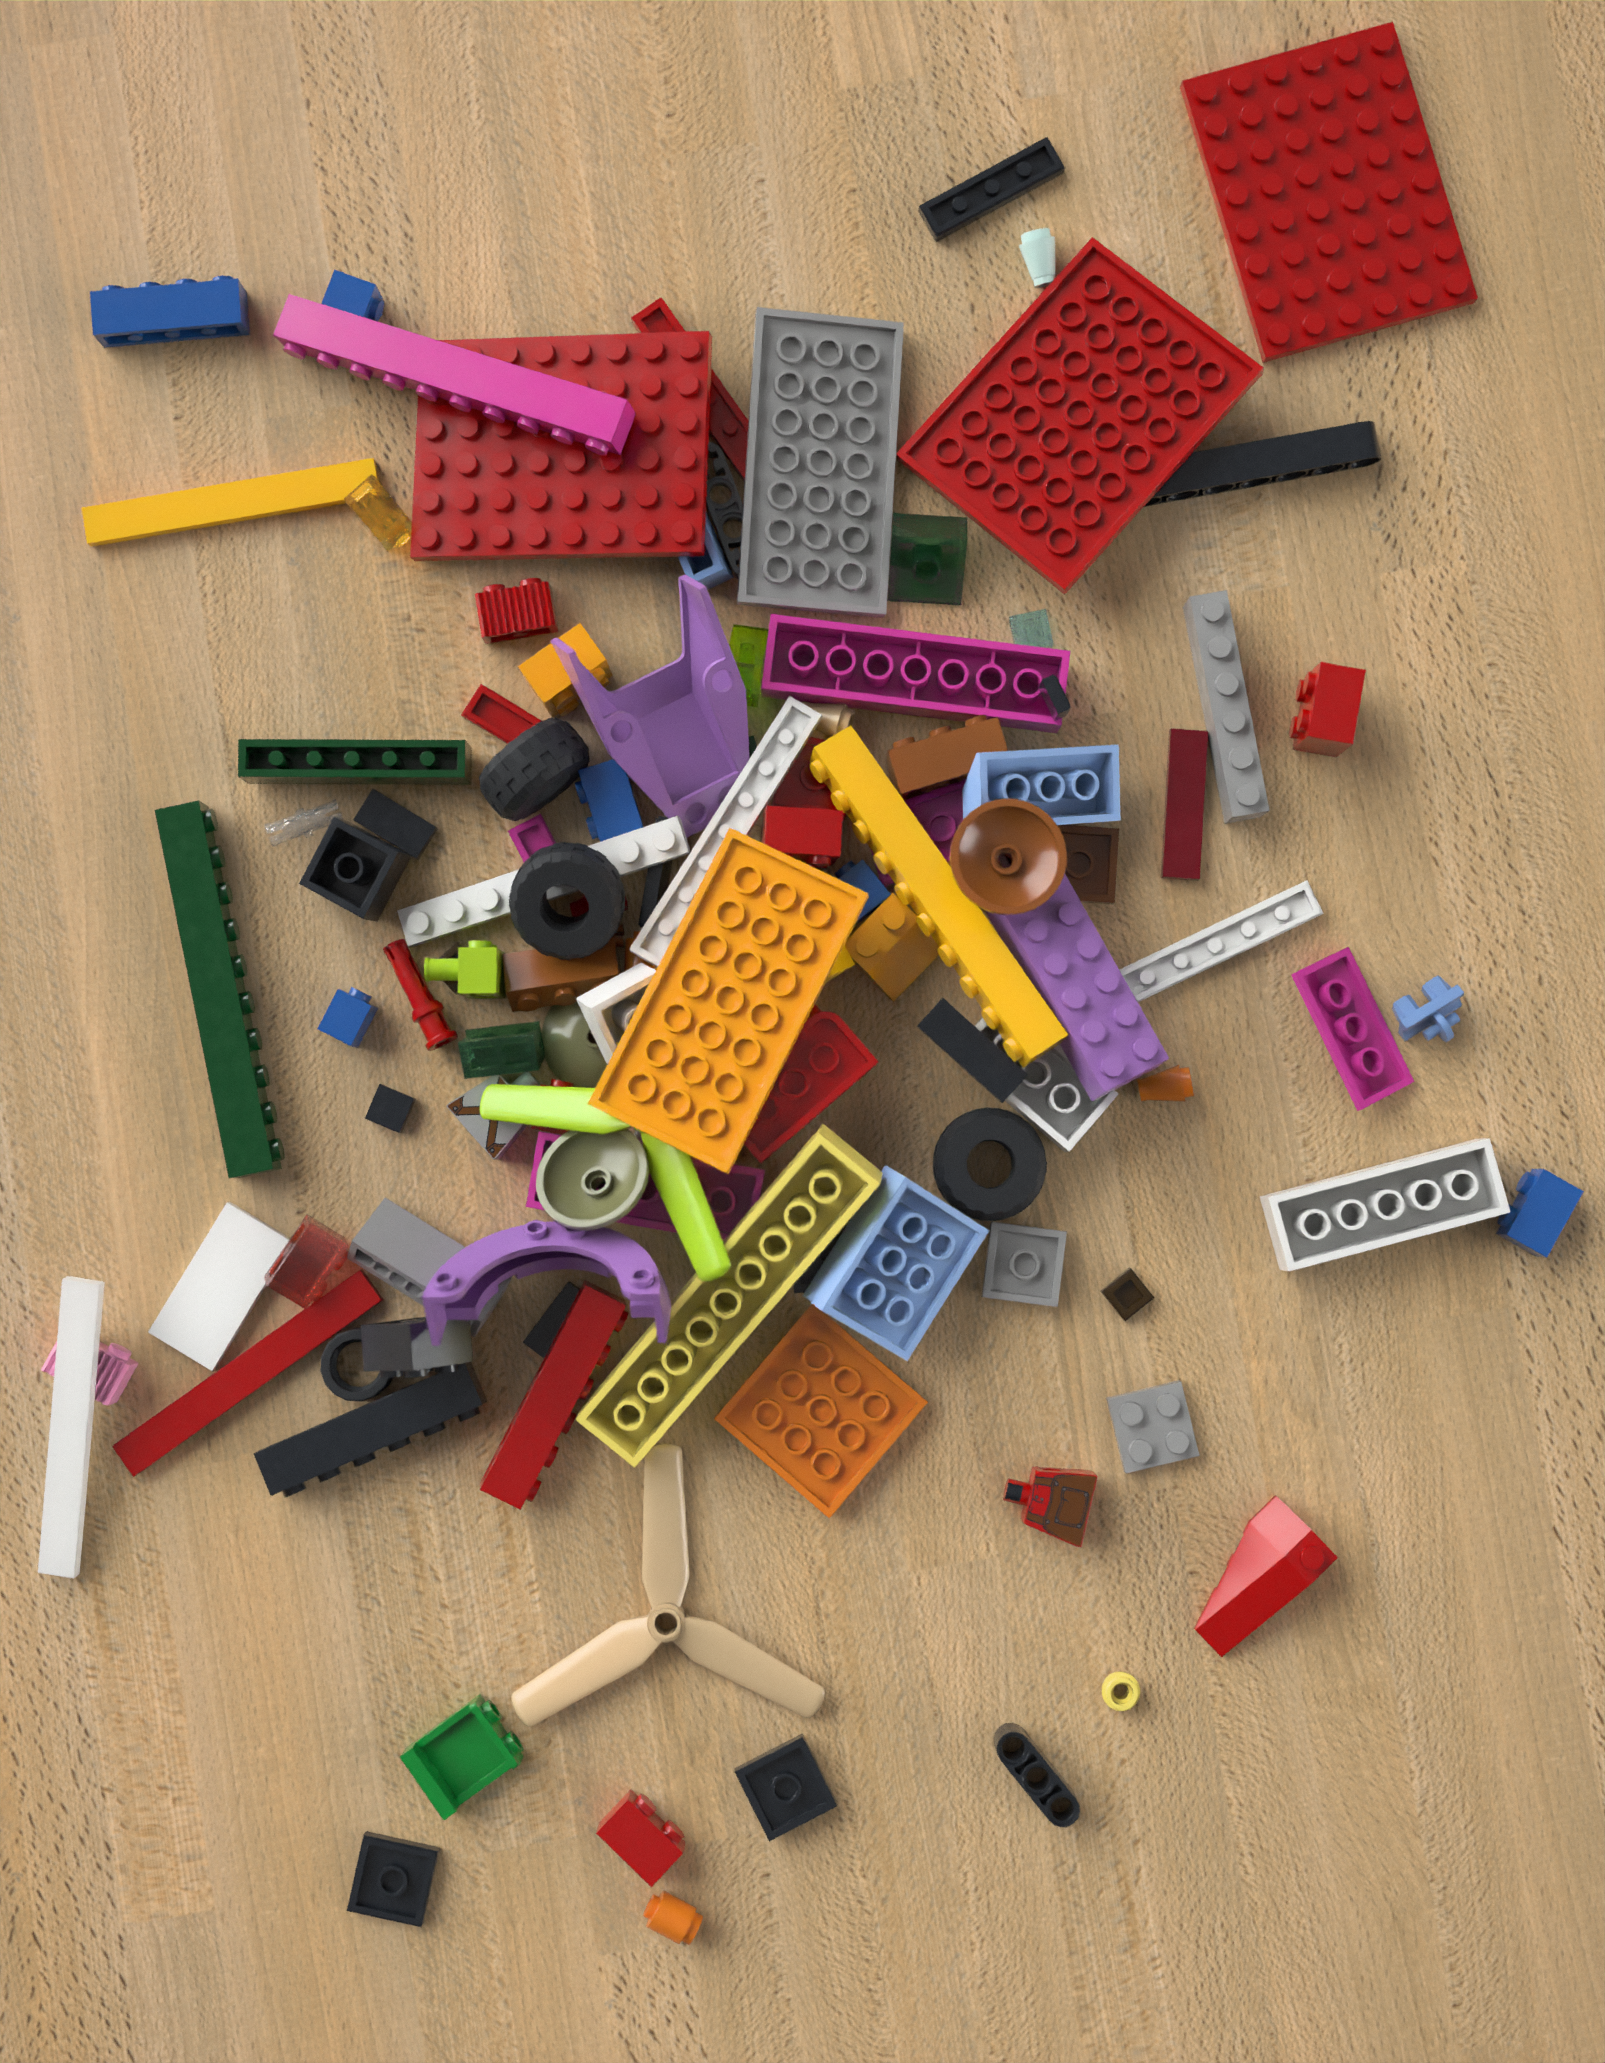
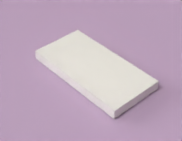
[148,1202,294,1371]

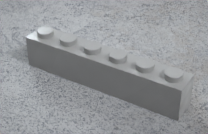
[1183,590,1270,824]

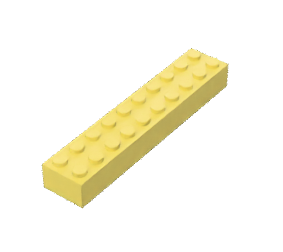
[575,1124,883,1468]

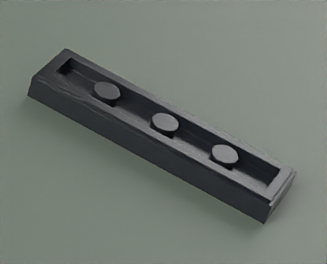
[918,137,1065,242]

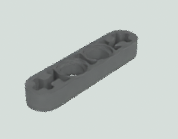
[706,442,743,579]

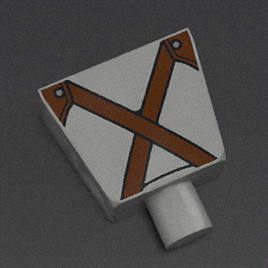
[446,1070,540,1160]

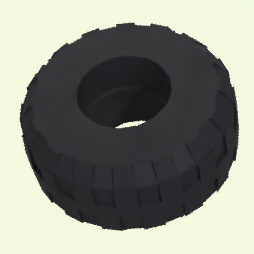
[479,718,590,821]
[509,842,625,960]
[933,1108,1047,1221]

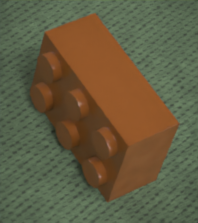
[886,715,1008,800]

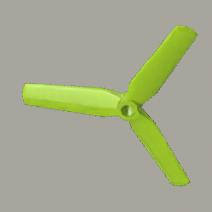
[480,1084,731,1282]

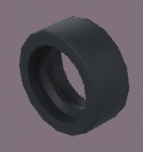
[320,1328,393,1401]

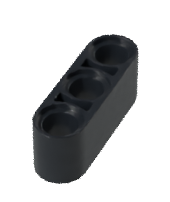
[994,1723,1080,1828]

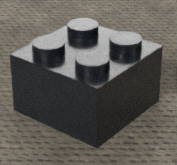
[299,817,412,922]
[361,1317,473,1378]

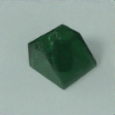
[887,513,968,606]

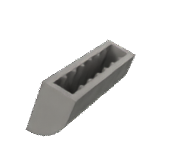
[347,1198,512,1338]

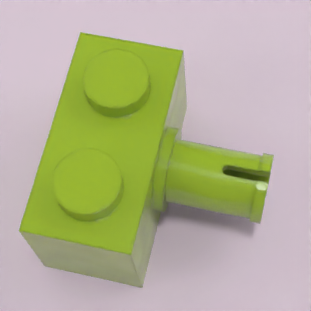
[424,940,506,999]

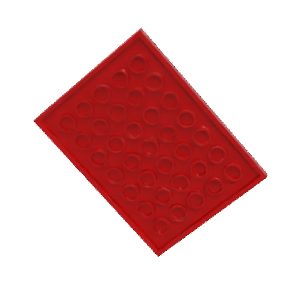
[1180,22,1478,363]
[896,237,1264,595]
[410,331,712,561]

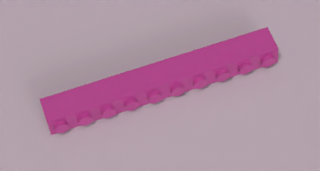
[273,294,636,456]

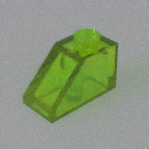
[729,624,769,707]

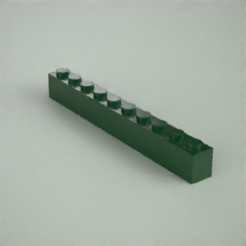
[155,800,285,1179]

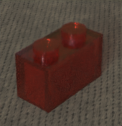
[264,1214,349,1309]

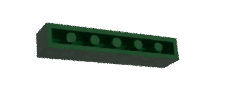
[238,739,472,785]

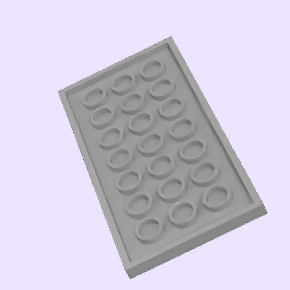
[737,307,904,618]

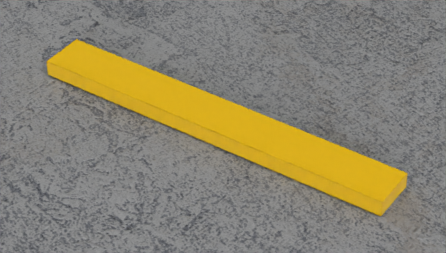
[81,458,382,547]

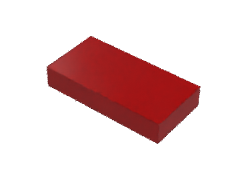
[461,684,542,744]

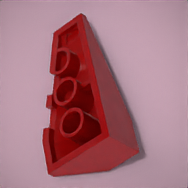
[1194,1495,1338,1657]

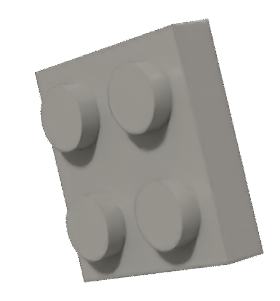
[981,1222,1067,1307]
[1106,1380,1200,1473]

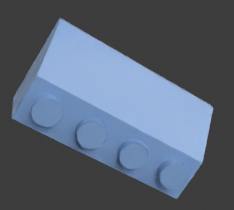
[962,744,1121,825]

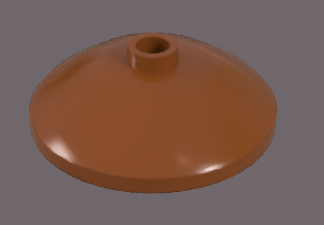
[950,799,1067,915]

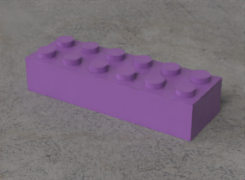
[985,874,1169,1102]

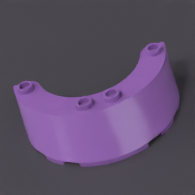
[422,1220,671,1346]

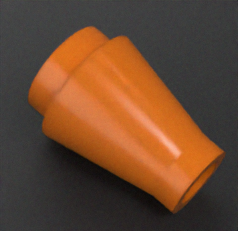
[1137,1065,1194,1102]

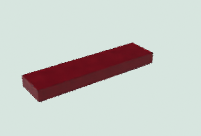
[1161,729,1208,881]

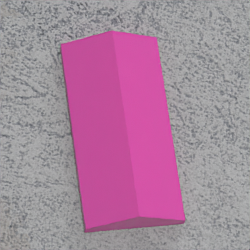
[1291,947,1415,1111]

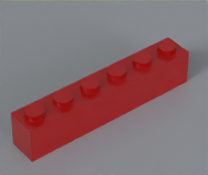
[479,1280,629,1510]

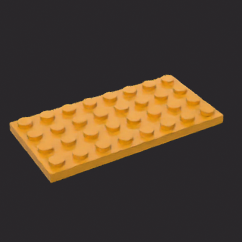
[588,828,869,1174]

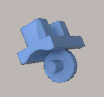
[1392,975,1464,1042]

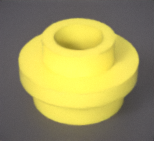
[1101,1671,1140,1711]

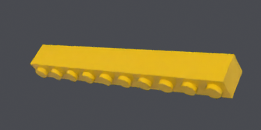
[810,725,1068,1068]

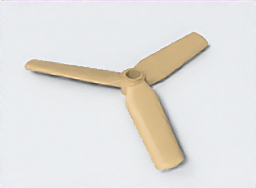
[512,1444,825,1727]

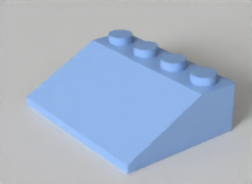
[803,1165,989,1361]

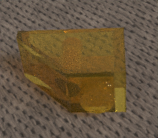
[344,474,412,552]

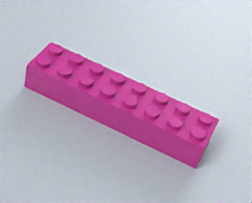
[761,614,1071,733]

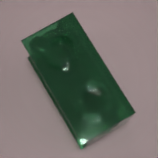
[458,1021,545,1079]

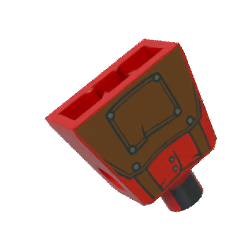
[1003,1466,1098,1547]

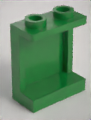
[400,1694,524,1820]

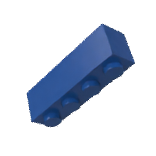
[90,276,250,348]

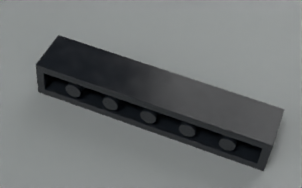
[253,1362,487,1498]

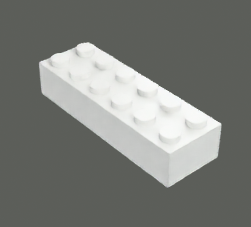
[1260,1138,1510,1272]

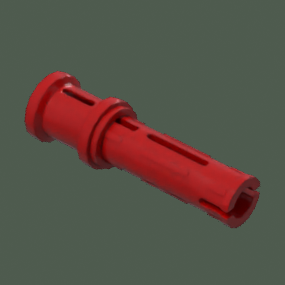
[383,939,458,1051]

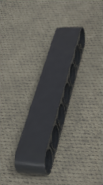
[1144,421,1381,507]

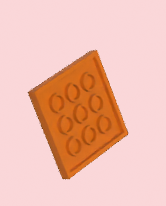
[714,1303,928,1518]

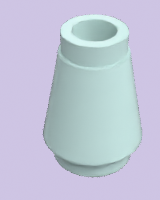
[1019,228,1056,288]

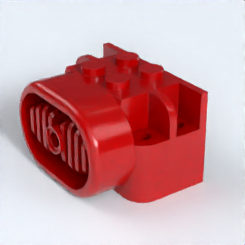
[744,1003,878,1163]

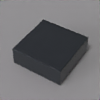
[1038,674,1071,721]
[365,1084,416,1133]

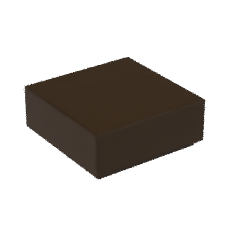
[1100,1268,1154,1321]

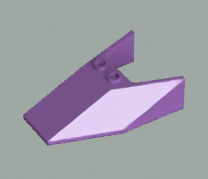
[550,575,750,838]

